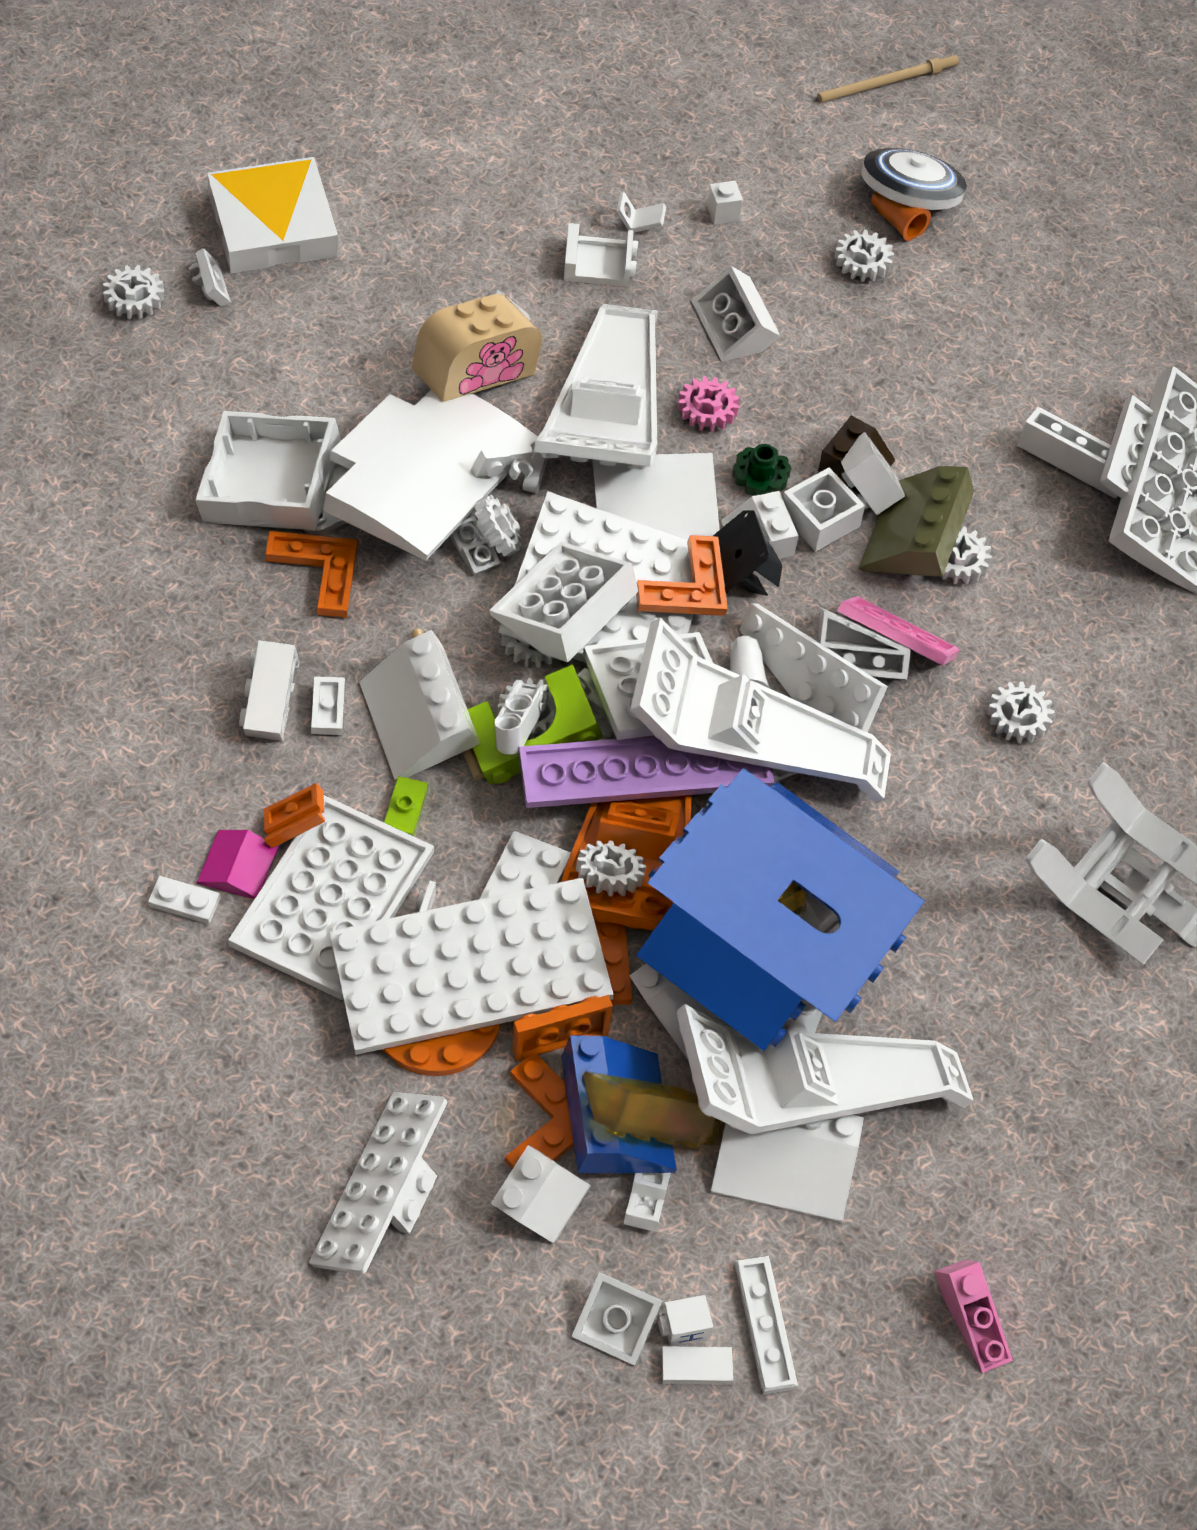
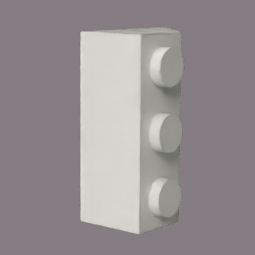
[691,266,781,361]

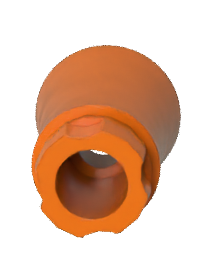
[871,192,931,241]

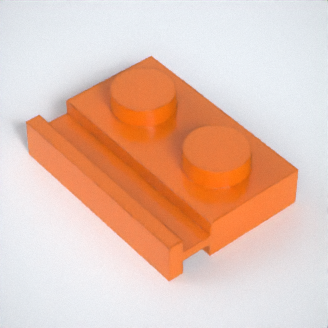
[264,783,325,848]

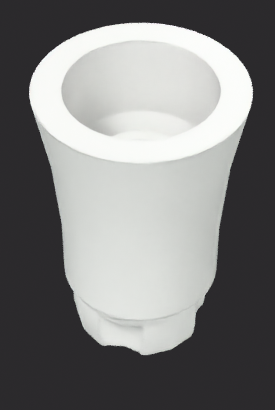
[729,636,770,689]

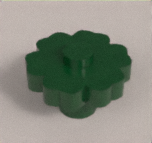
[732,444,791,496]

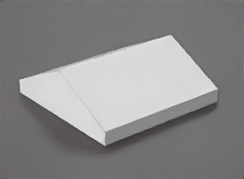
[571,1272,663,1366]

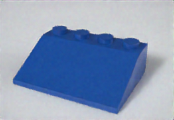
[561,1035,677,1173]

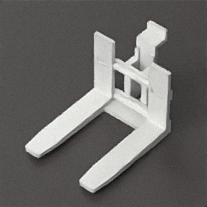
[1026,762,1197,965]

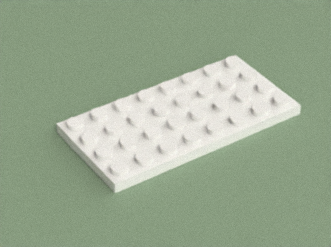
[329,878,613,1055]

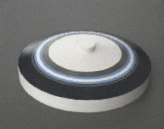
[861,148,967,210]

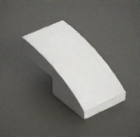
[624,1173,671,1232]

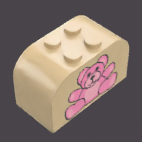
[411,294,542,402]

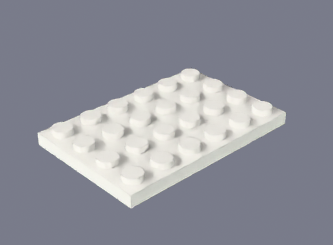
[228,795,434,1000]

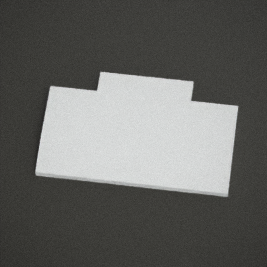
[1100,366,1197,594]
[323,390,538,561]

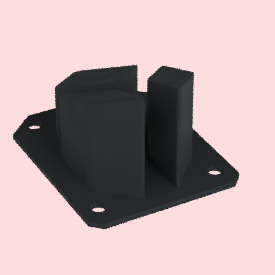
[713,510,782,596]

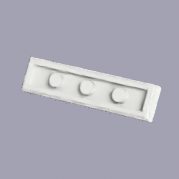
[734,1256,798,1394]

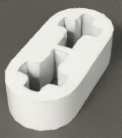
[523,446,548,494]

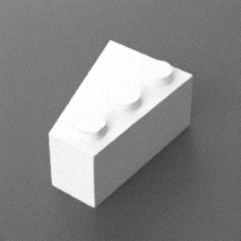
[817,608,911,680]
[239,640,300,741]

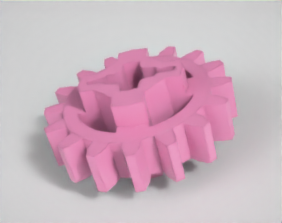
[678,376,739,432]

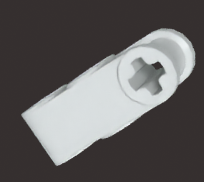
[494,679,549,754]

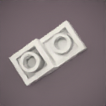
[450,516,501,575]

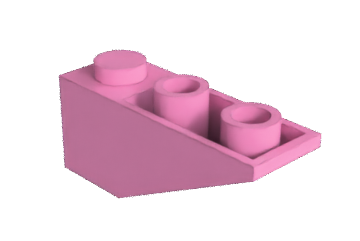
[934,1260,1013,1373]

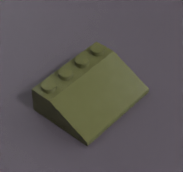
[859,466,974,577]

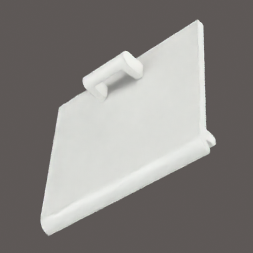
[592,453,720,541]

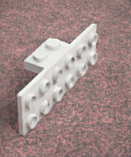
[309,1092,447,1274]

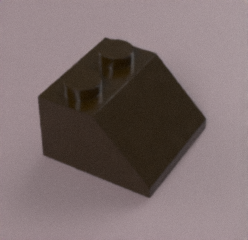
[818,415,895,494]

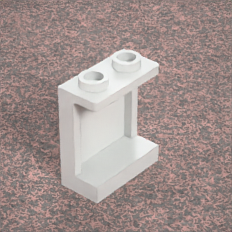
[564,223,638,287]

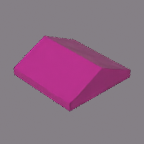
[197,830,279,899]

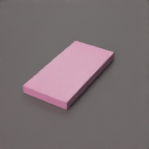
[837,596,960,665]

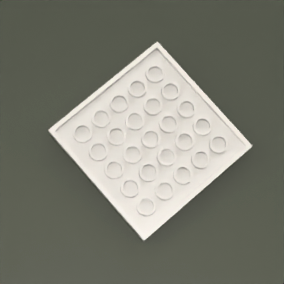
[498,491,693,663]

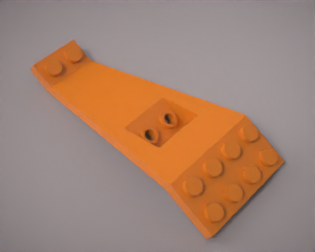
[561,735,692,931]

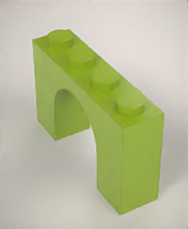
[467,664,604,785]

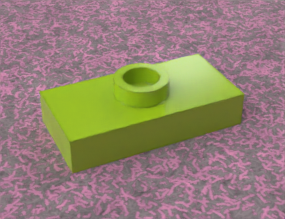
[384,776,428,836]

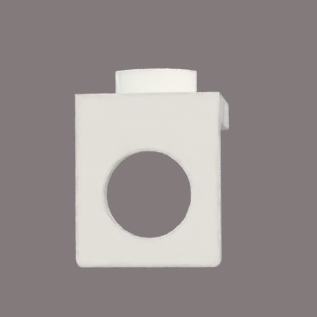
[617,192,666,233]

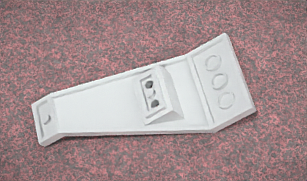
[534,304,658,470]
[630,618,891,802]
[676,1004,974,1135]

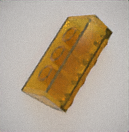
[584,1071,721,1149]

